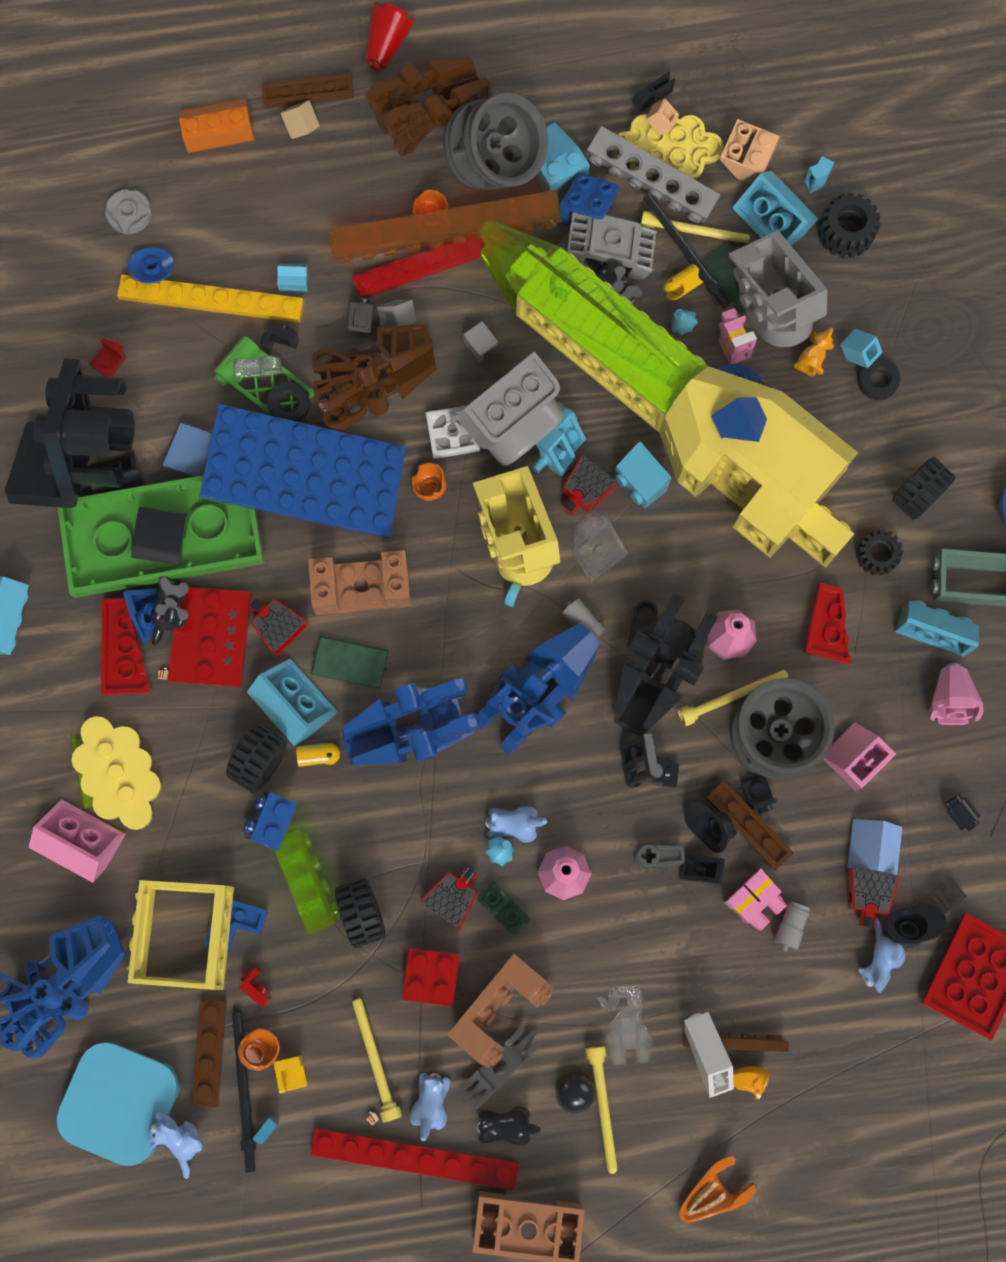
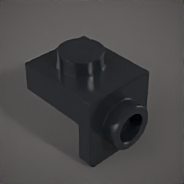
[261,324,299,354]

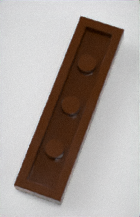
[262,73,354,109]
[706,780,793,871]
[191,1000,227,1107]
[683,1032,789,1052]

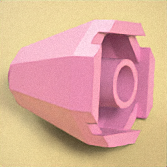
[707,609,757,660]
[929,663,984,725]
[537,846,591,900]

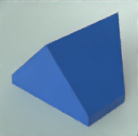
[711,397,767,442]
[123,589,159,644]

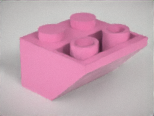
[823,722,896,792]

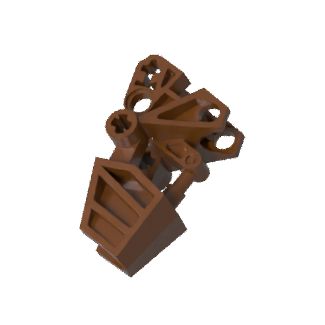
[365,57,492,157]
[312,325,436,432]

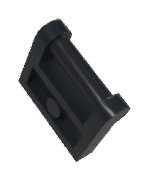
[620,734,663,788]

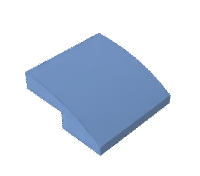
[162,423,212,477]

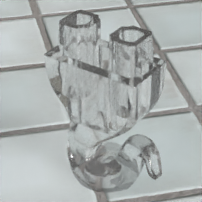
[598,985,653,1065]

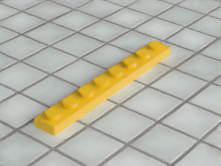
[117,275,304,323]

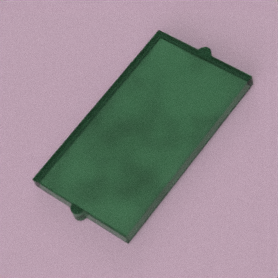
[701,242,745,314]
[311,636,389,689]

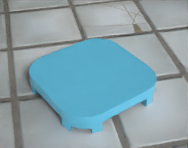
[56,1042,181,1166]

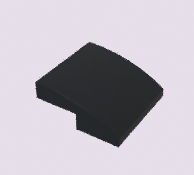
[131,507,188,565]

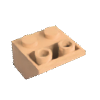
[720,119,780,184]

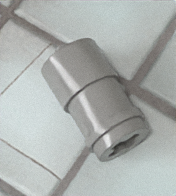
[561,599,606,639]
[774,901,810,952]

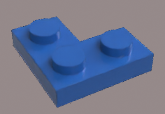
[204,900,269,953]

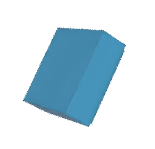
[253,1115,279,1145]

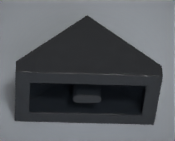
[679,855,725,886]

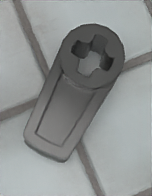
[635,845,685,869]

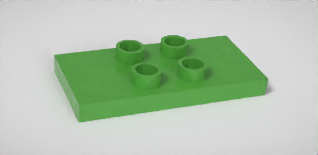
[58,475,265,598]

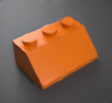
[179,98,254,153]

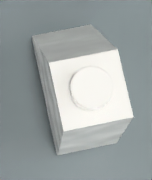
[684,1012,734,1098]

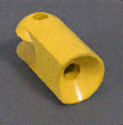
[663,264,703,300]
[296,743,340,767]

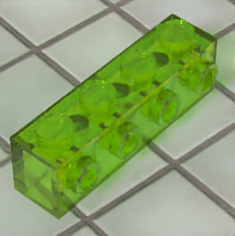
[274,829,340,935]

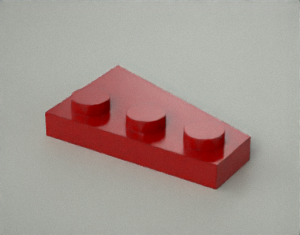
[803,583,851,665]

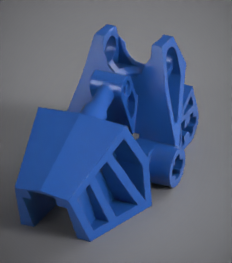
[477,623,600,755]
[342,678,480,766]
[0,915,126,1059]

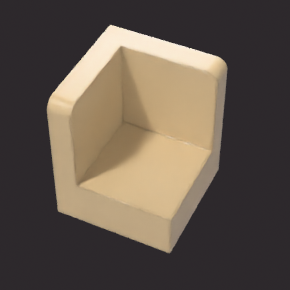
[280,100,320,139]

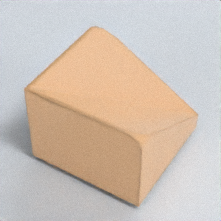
[646,98,679,135]

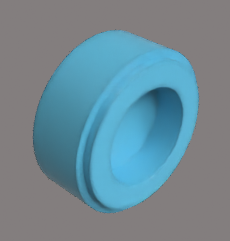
[504,582,522,608]

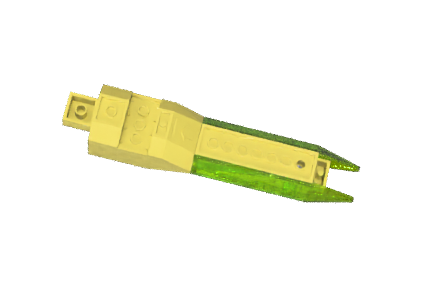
[480,221,858,568]

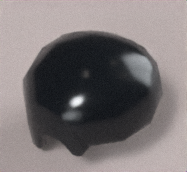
[556,1072,596,1114]

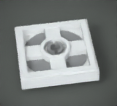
[426,405,480,459]

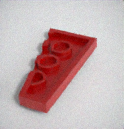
[101,598,152,696]

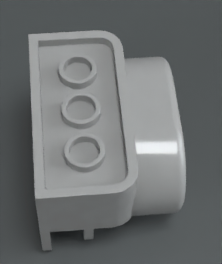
[729,230,827,347]
[450,351,564,467]

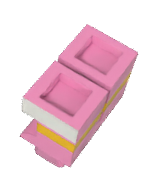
[718,308,757,364]
[724,869,787,931]

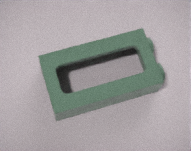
[931,549,1006,607]

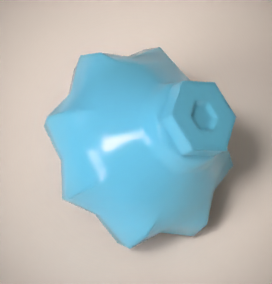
[670,309,698,335]
[485,835,514,866]

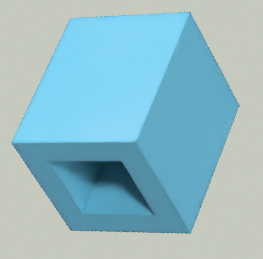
[840,329,882,368]

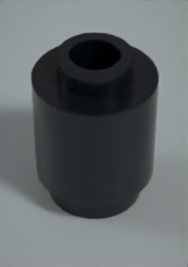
[944,793,981,831]

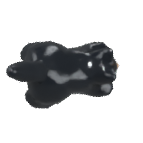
[586,258,642,303]
[150,577,189,646]
[477,1106,541,1146]

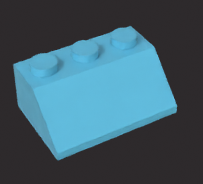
[732,171,818,246]
[0,576,29,655]
[895,600,979,657]
[247,659,338,746]

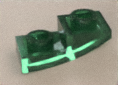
[476,881,531,937]

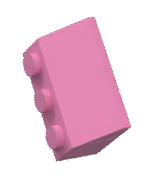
[28,799,125,883]

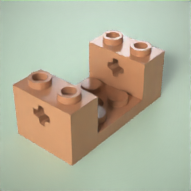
[308,550,412,615]
[447,954,553,1068]
[473,1191,585,1262]

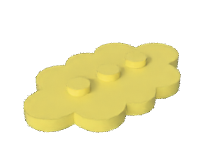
[611,114,724,180]
[71,716,162,830]

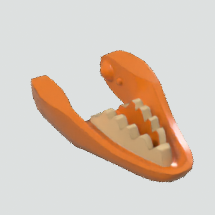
[679,1154,757,1223]

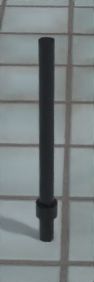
[643,193,731,309]
[232,1013,257,1173]

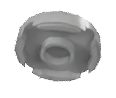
[105,189,152,234]

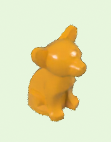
[794,327,834,376]
[733,1066,770,1100]

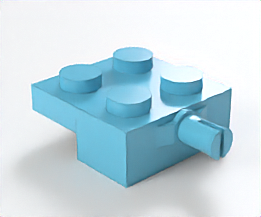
[531,408,586,477]

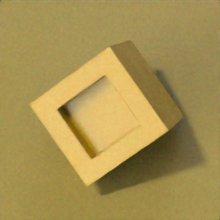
[274,1055,307,1093]

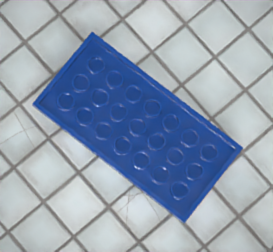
[199,404,406,539]

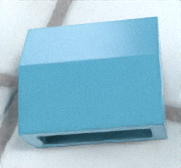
[804,156,835,193]
[277,263,308,292]

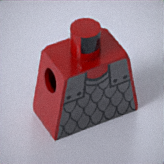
[561,455,618,516]
[249,598,309,658]
[420,866,478,930]
[847,867,900,928]

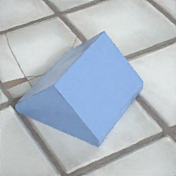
[847,819,902,875]

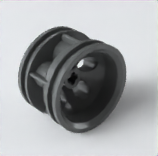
[443,93,548,191]
[730,678,835,781]

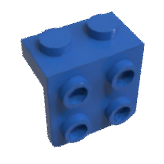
[558,173,619,227]
[243,792,298,851]

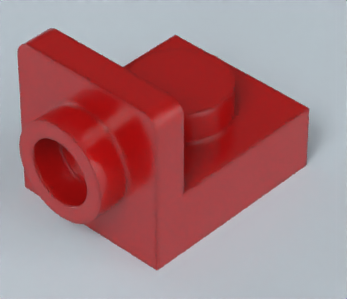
[89,337,127,377]
[239,967,271,1007]

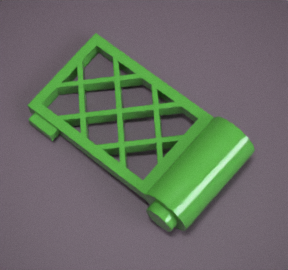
[213,336,314,416]

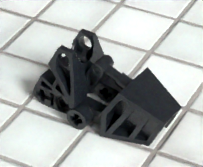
[614,593,718,736]

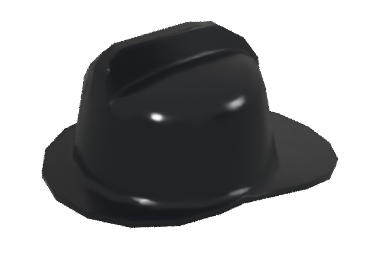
[684,801,737,853]
[885,904,947,948]

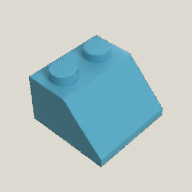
[615,442,671,508]

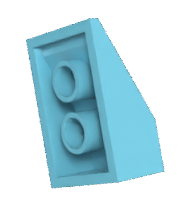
[535,122,590,198]

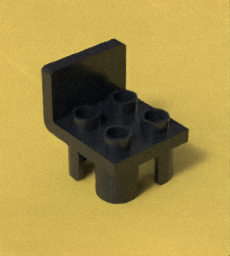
[5,358,135,508]

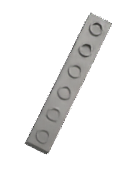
[587,126,720,224]

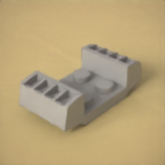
[567,212,657,280]

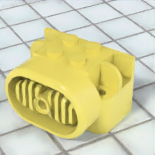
[473,466,560,586]

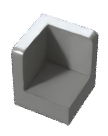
[377,300,416,327]
[463,322,498,363]

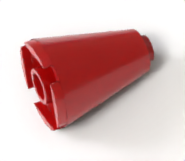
[365,2,415,71]

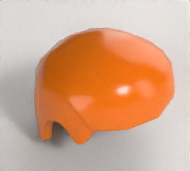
[413,189,448,227]
[412,462,447,501]
[238,1028,280,1071]

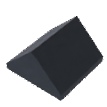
[89,450,146,494]

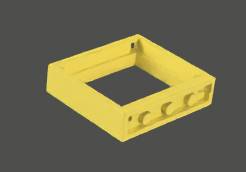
[126,880,234,990]

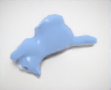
[485,806,547,843]
[858,917,906,993]
[409,1073,451,1141]
[147,1112,203,1179]

